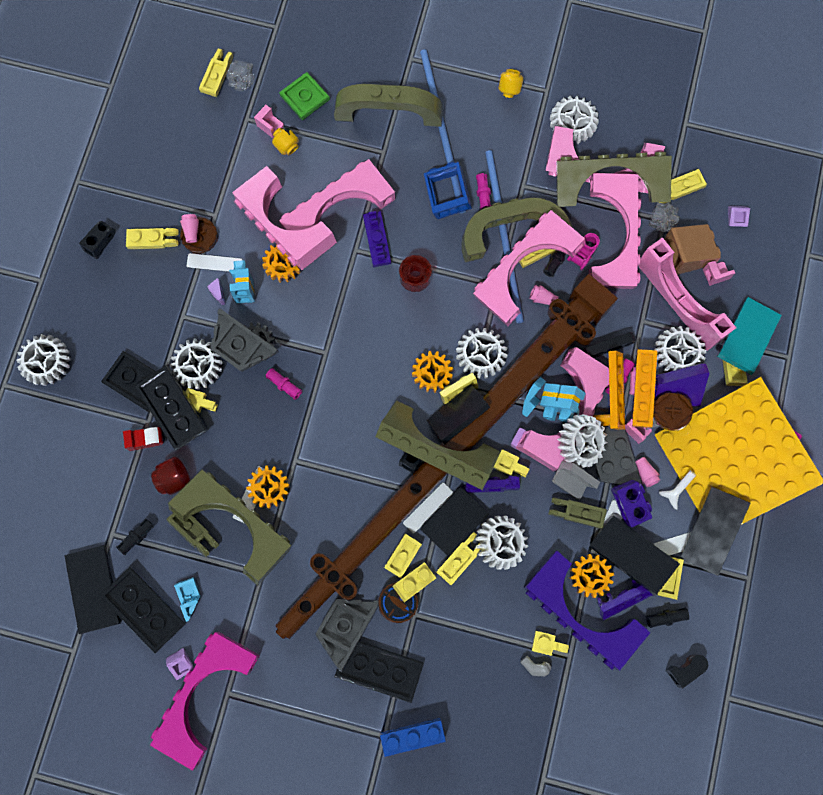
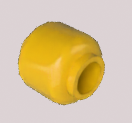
[498,69,523,98]
[272,127,299,156]

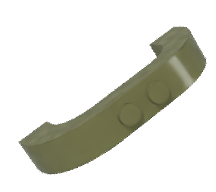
[334,84,443,127]
[461,198,572,262]

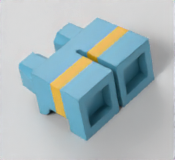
[229,260,255,304]
[540,383,586,423]

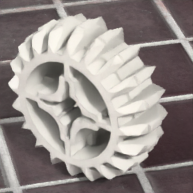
[550,95,599,144]
[654,326,707,372]
[456,328,507,379]
[16,334,71,386]
[170,338,223,390]
[557,414,608,468]
[475,516,528,570]

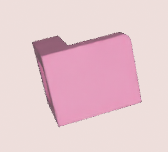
[254,105,284,138]
[703,261,735,286]
[625,419,652,444]

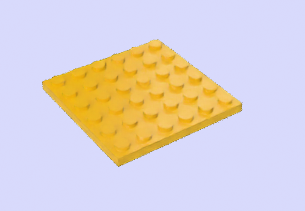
[655,377,823,524]

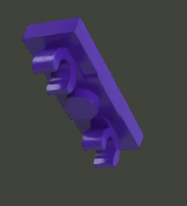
[363,211,391,267]
[597,580,653,620]

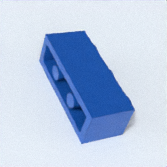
[380,718,446,757]

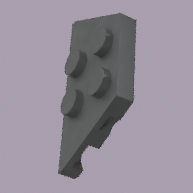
[210,308,279,372]
[594,426,643,486]
[316,599,379,672]

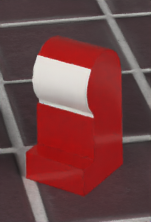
[123,427,163,451]

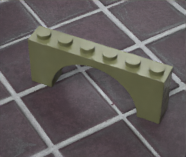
[556,152,672,207]
[375,401,500,490]
[168,470,291,586]

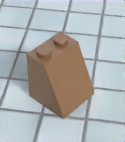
[664,224,721,275]

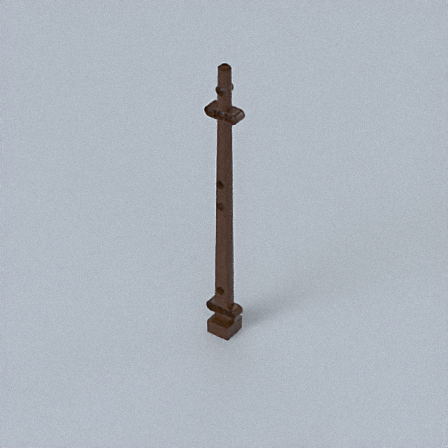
[275,274,618,639]

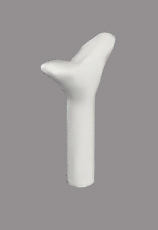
[659,470,696,510]

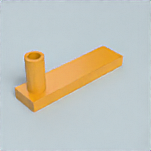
[632,349,657,428]
[593,351,625,430]

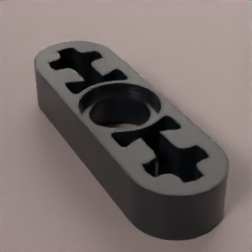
[582,332,636,358]

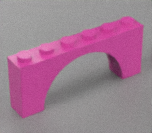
[150,632,260,771]

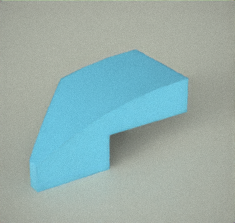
[522,377,546,417]
[174,577,201,622]

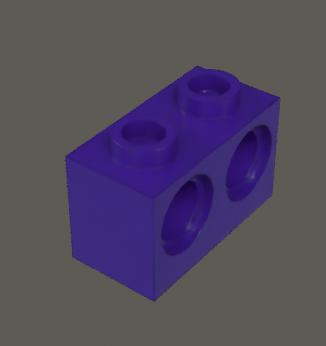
[611,480,652,528]

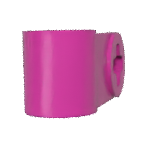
[567,233,600,270]

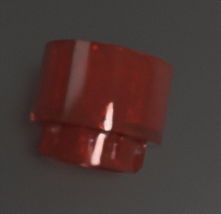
[399,255,432,292]
[151,456,190,495]

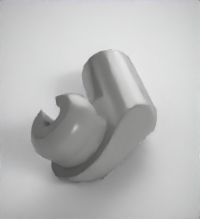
[520,655,551,677]

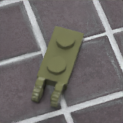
[549,498,607,529]
[166,513,219,557]

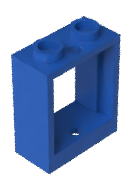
[424,162,472,220]

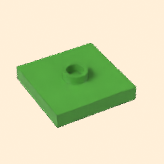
[279,72,330,120]

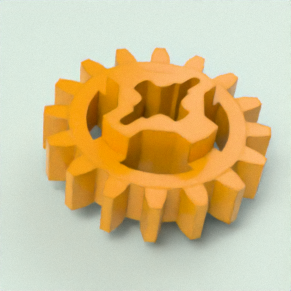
[262,244,301,283]
[412,351,453,393]
[246,466,290,509]
[569,554,614,598]

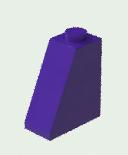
[654,364,710,407]

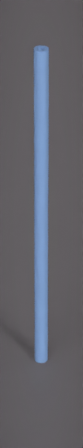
[420,49,466,214]
[485,150,524,324]

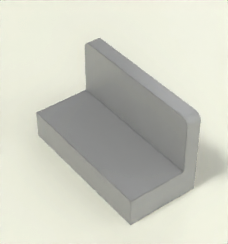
[552,461,600,500]

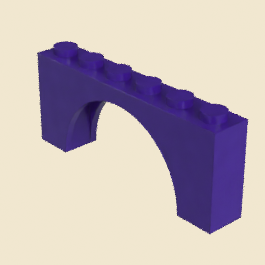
[524,551,650,670]

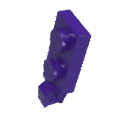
[465,476,520,493]

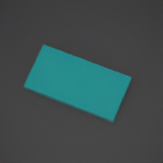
[717,297,782,375]

